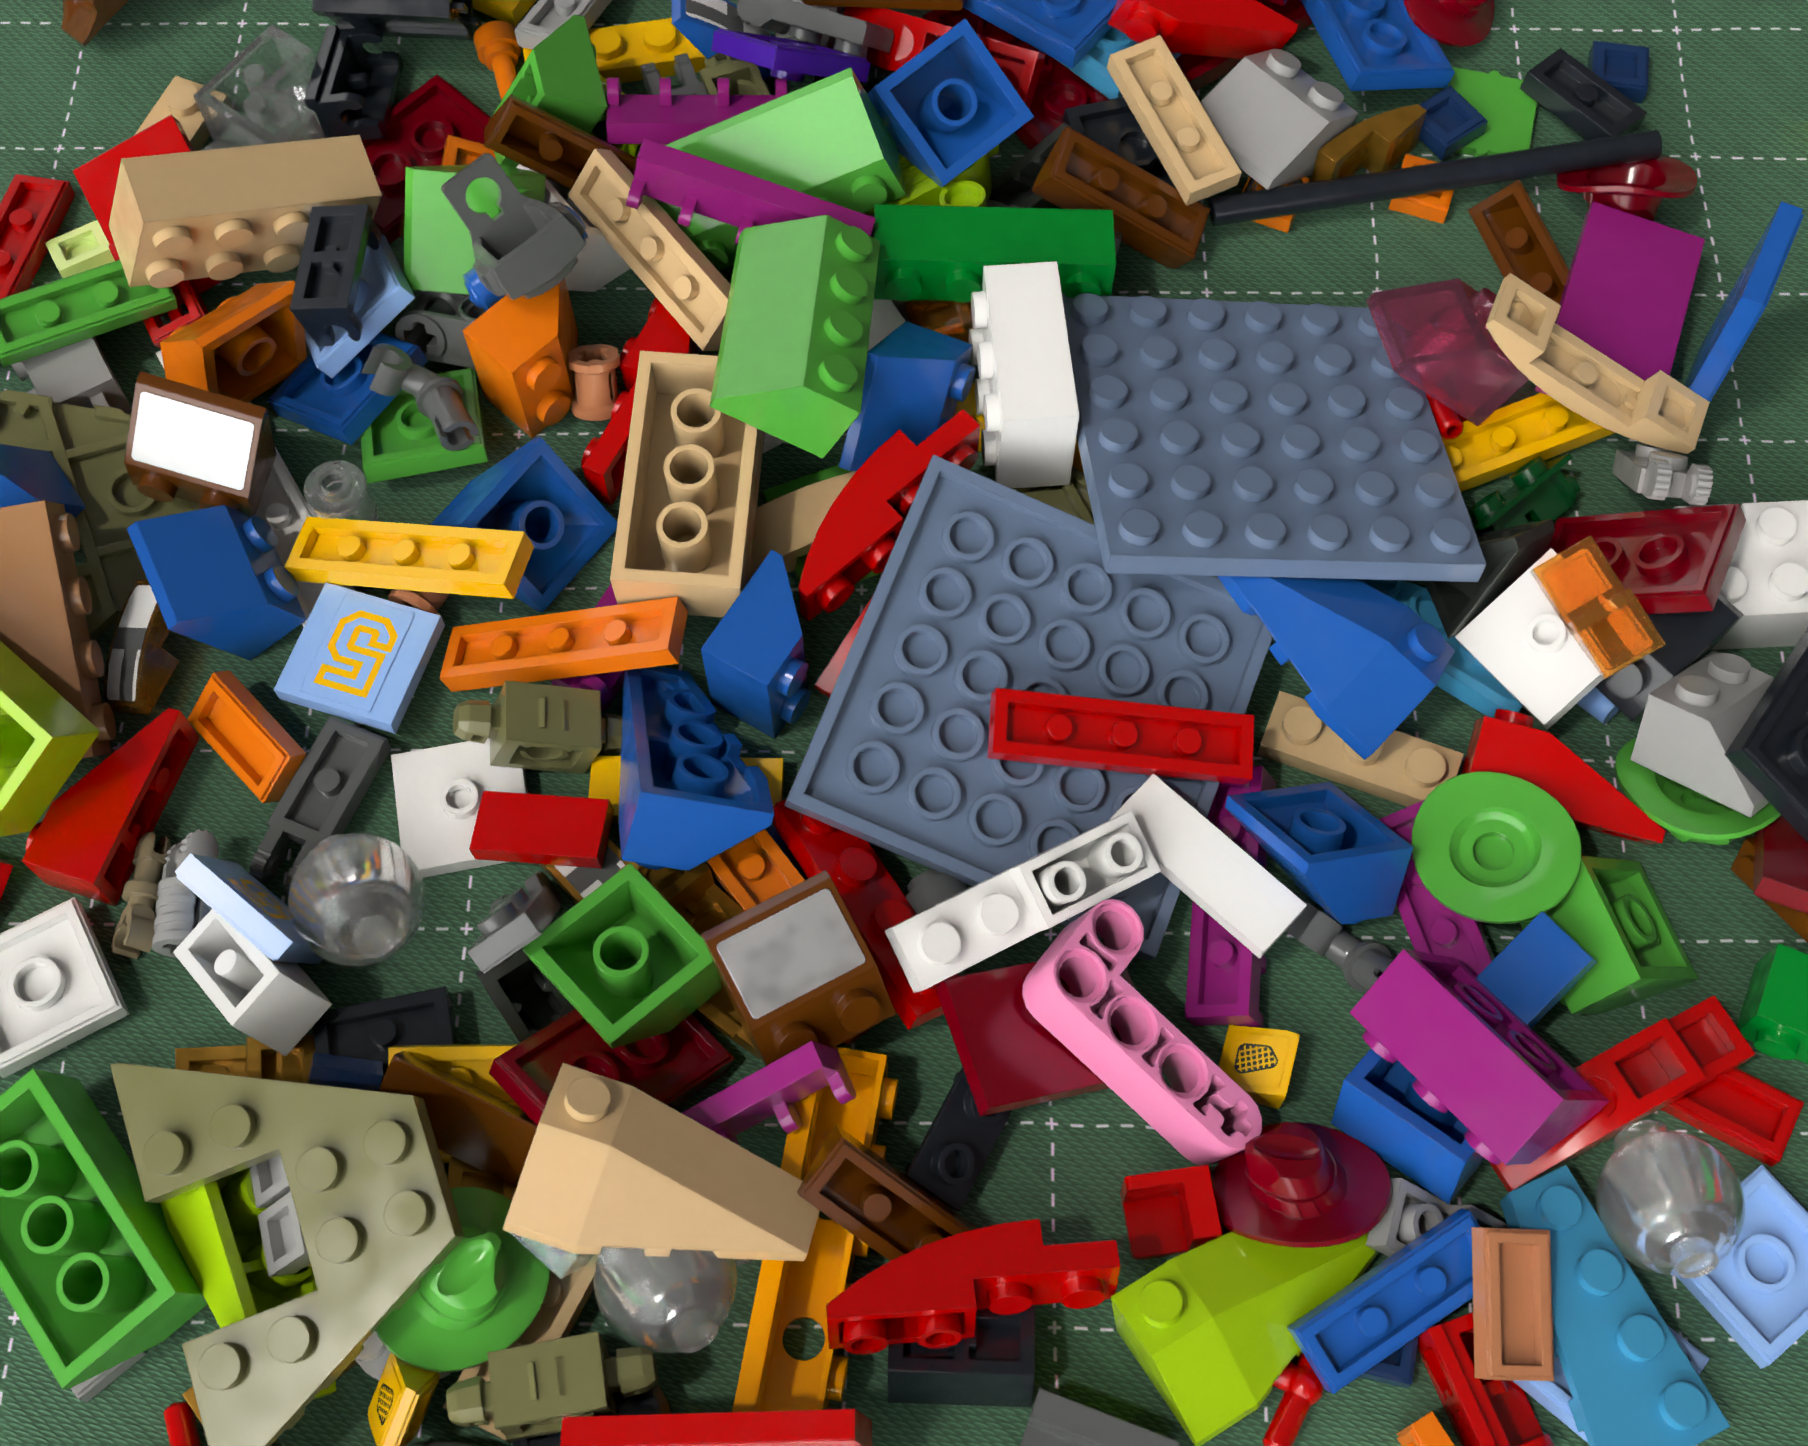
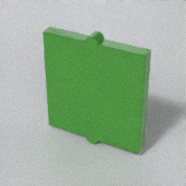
[1444,67,1537,157]

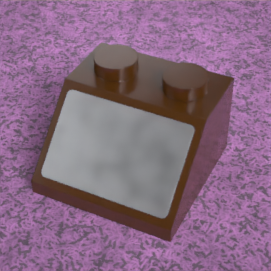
[124,371,277,517]
[701,870,896,1066]

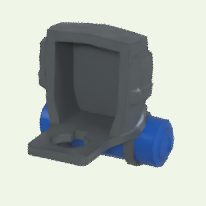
[441,153,588,311]

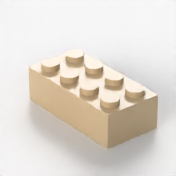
[109,135,382,288]
[610,351,765,618]

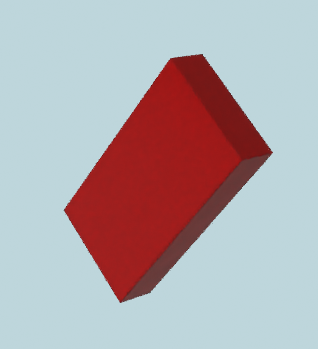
[469,791,614,869]
[1660,1068,1804,1167]

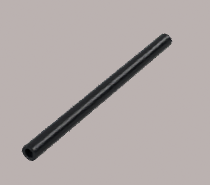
[1209,130,1662,227]

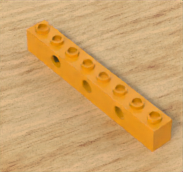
[732,1047,899,1412]

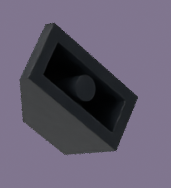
[1595,593,1744,721]

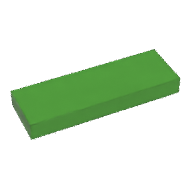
[0,260,178,368]

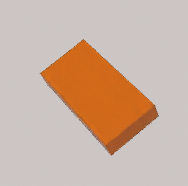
[187,670,307,804]

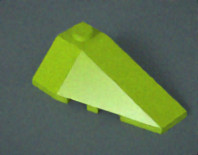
[160,1168,336,1400]
[1111,1231,1379,1446]

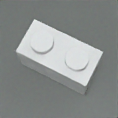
[173,909,332,1056]

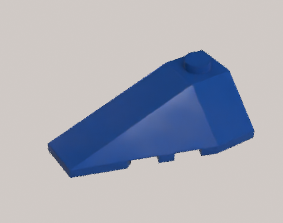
[1217,576,1455,760]
[619,666,774,871]

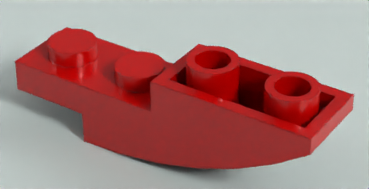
[844,7,1045,110]
[581,297,697,506]
[798,409,980,622]
[1489,995,1755,1193]
[826,1219,1121,1355]

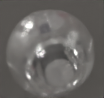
[288,833,426,967]
[1596,1120,1745,1278]
[594,1247,738,1354]

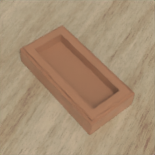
[1471,1227,1554,1381]

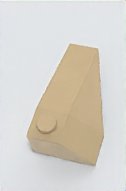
[503,1063,820,1261]

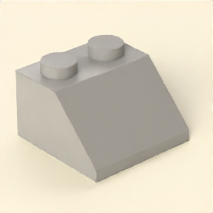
[1200,49,1359,190]
[1630,651,1774,818]

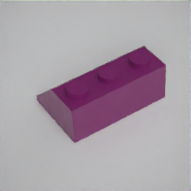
[1349,949,1609,1165]

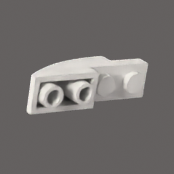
[885,810,1161,993]

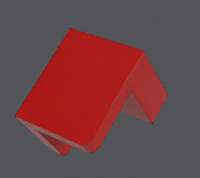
[1120,1165,1222,1260]

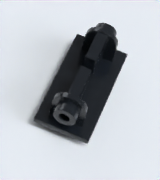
[905,1066,1012,1212]

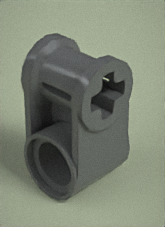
[395,291,486,371]

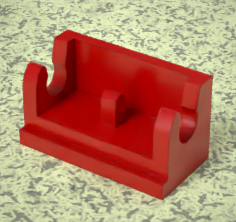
[1417,1312,1554,1446]

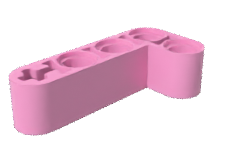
[1022,899,1262,1165]

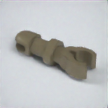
[111,832,171,960]

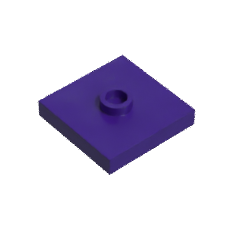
[711,28,870,83]

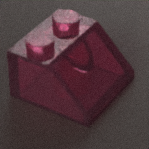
[1366,278,1529,426]

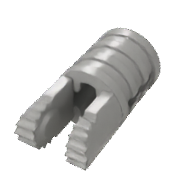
[152,829,220,958]

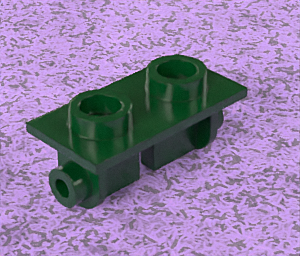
[1468,453,1580,534]

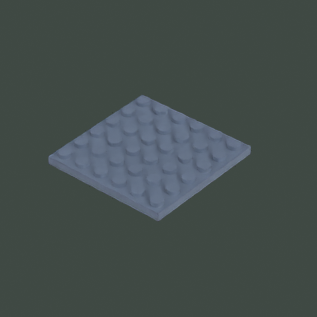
[1062,293,1487,582]
[784,455,1273,961]

